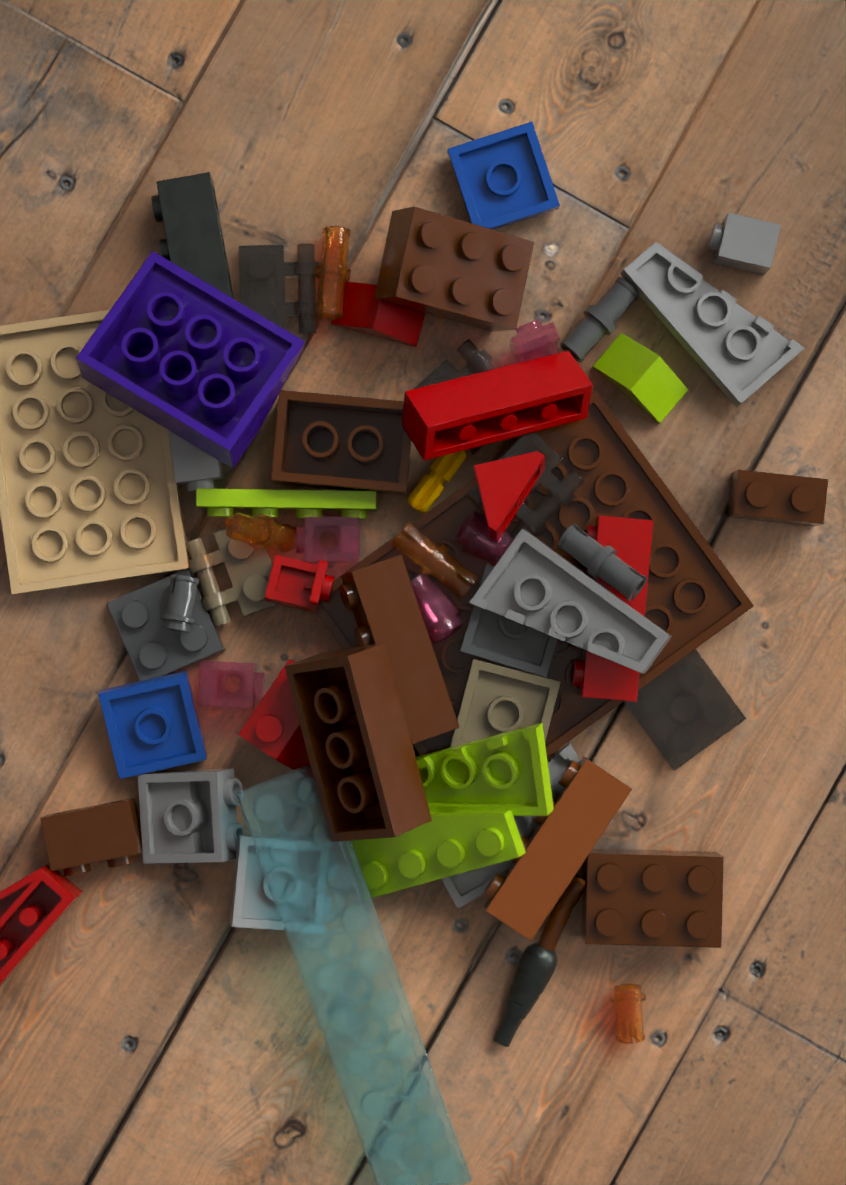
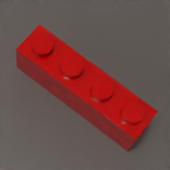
[402,350,593,461]
[572,515,653,702]

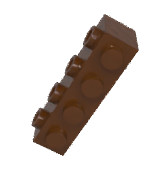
[339,555,459,744]

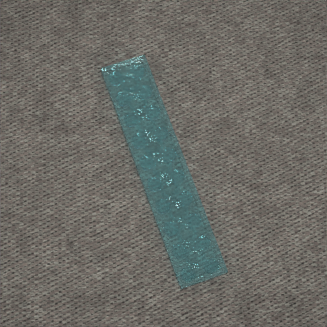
[235,764,472,1185]

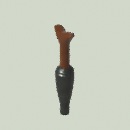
[494,874,587,1047]

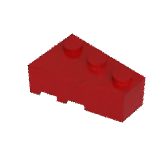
[0,863,83,986]

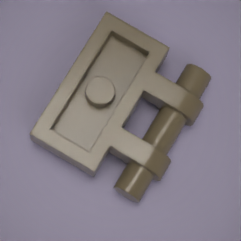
[186,518,279,627]

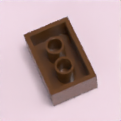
[374,207,534,332]
[271,390,412,496]
[582,849,724,948]

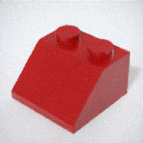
[238,659,315,782]

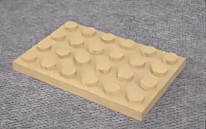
[0,310,189,595]

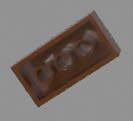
[285,642,432,842]

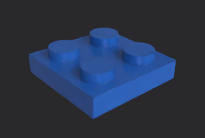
[447,122,560,230]
[98,671,207,779]

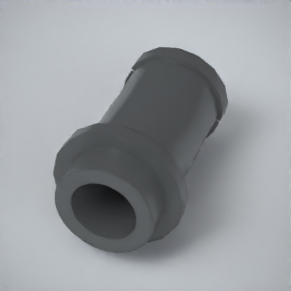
[160,574,200,633]

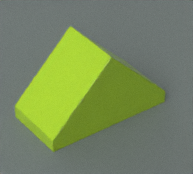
[592,333,688,424]

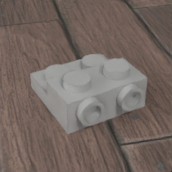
[138,769,246,864]
[229,835,335,933]

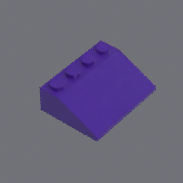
[76,251,305,469]

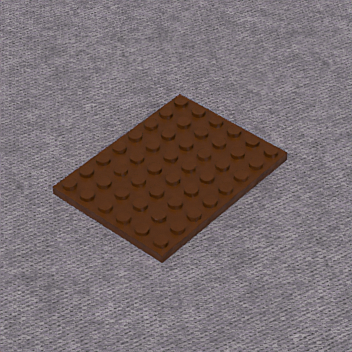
[317,390,754,757]

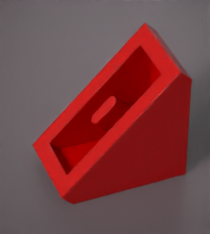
[331,281,425,347]
[474,451,545,543]

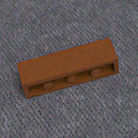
[482,756,632,941]

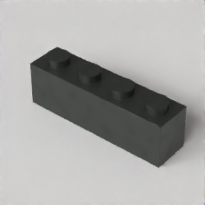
[151,172,235,300]

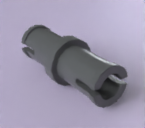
[560,278,639,363]
[557,524,647,601]

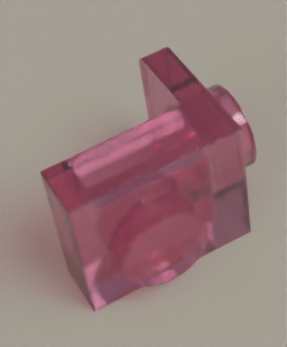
[509,319,560,363]

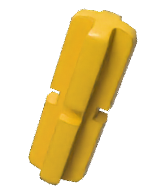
[407,451,467,514]

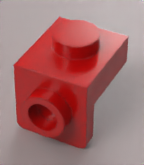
[264,554,335,613]

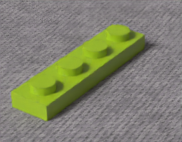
[196,488,377,520]

